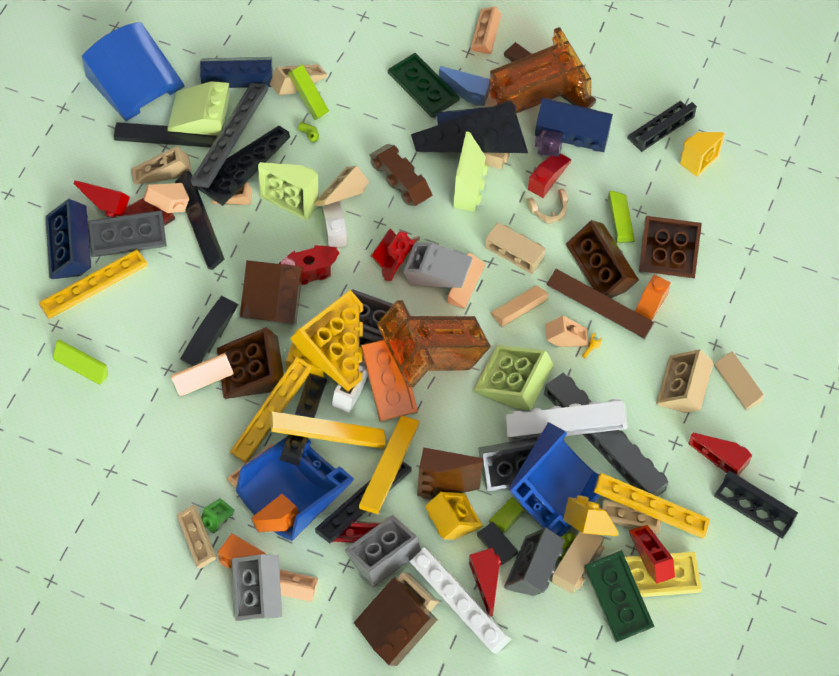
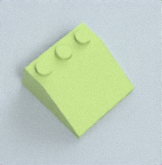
[168,81,230,136]
[454,132,488,212]
[258,162,319,220]
[474,345,554,410]

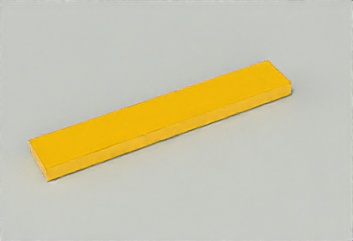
[38,249,147,319]
[230,356,313,463]
[270,412,386,449]
[359,415,420,514]
[593,473,710,538]

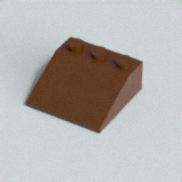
[639,216,702,278]
[240,260,303,324]
[217,327,284,399]
[417,447,483,500]
[354,577,438,666]

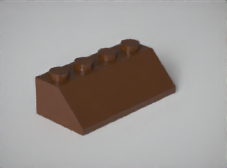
[566,220,639,298]

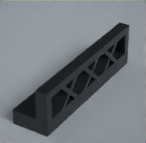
[627,101,697,152]
[714,470,798,539]

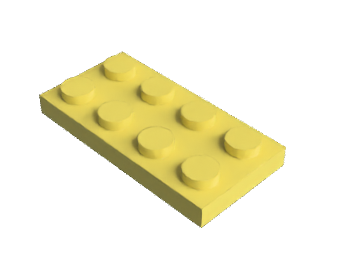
[625,552,702,597]

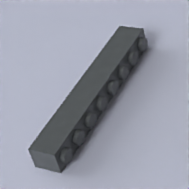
[544,372,669,496]

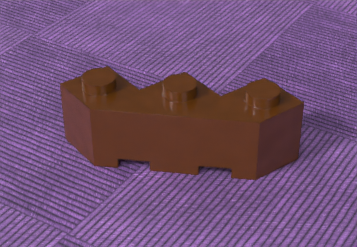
[369,144,433,206]

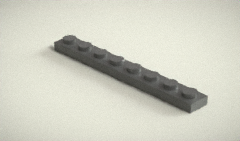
[191,83,269,188]

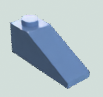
[439,66,491,106]

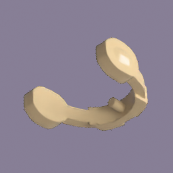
[527,189,568,223]

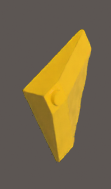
[290,290,363,391]

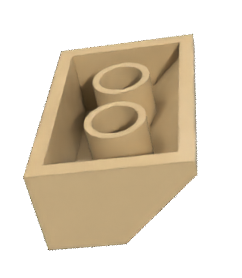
[656,349,713,413]

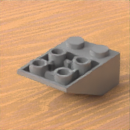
[403,242,473,288]

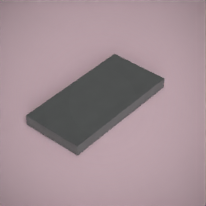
[88,210,167,257]

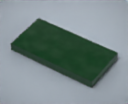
[388,53,460,118]
[583,550,655,643]

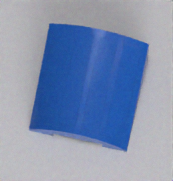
[82,22,185,121]
[508,422,600,537]
[236,437,354,541]

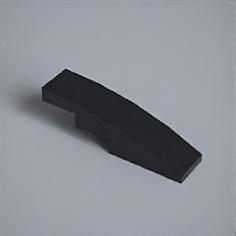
[180,295,239,366]

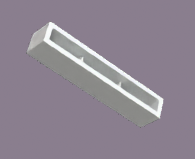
[506,399,628,442]
[410,547,511,654]

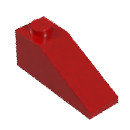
[528,151,572,198]
[73,180,130,218]
[688,432,752,476]
[629,525,675,584]
[469,548,501,616]

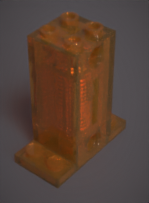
[489,27,591,114]
[377,300,491,387]

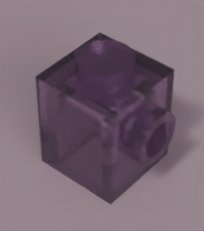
[535,130,563,157]

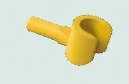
[582,333,602,359]

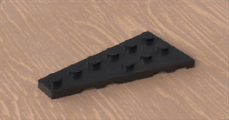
[411,100,528,153]
[197,126,290,206]

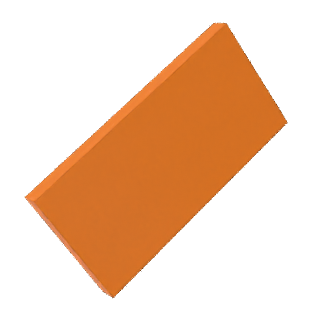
[361,336,418,422]

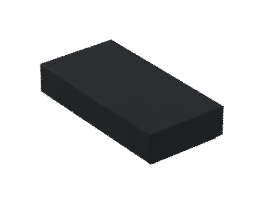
[477,522,518,565]

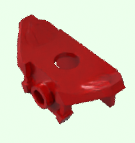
[370,229,420,281]
[279,245,339,285]

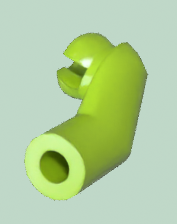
[298,122,319,142]
[557,533,576,560]

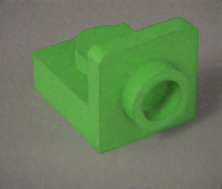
[201,498,234,533]

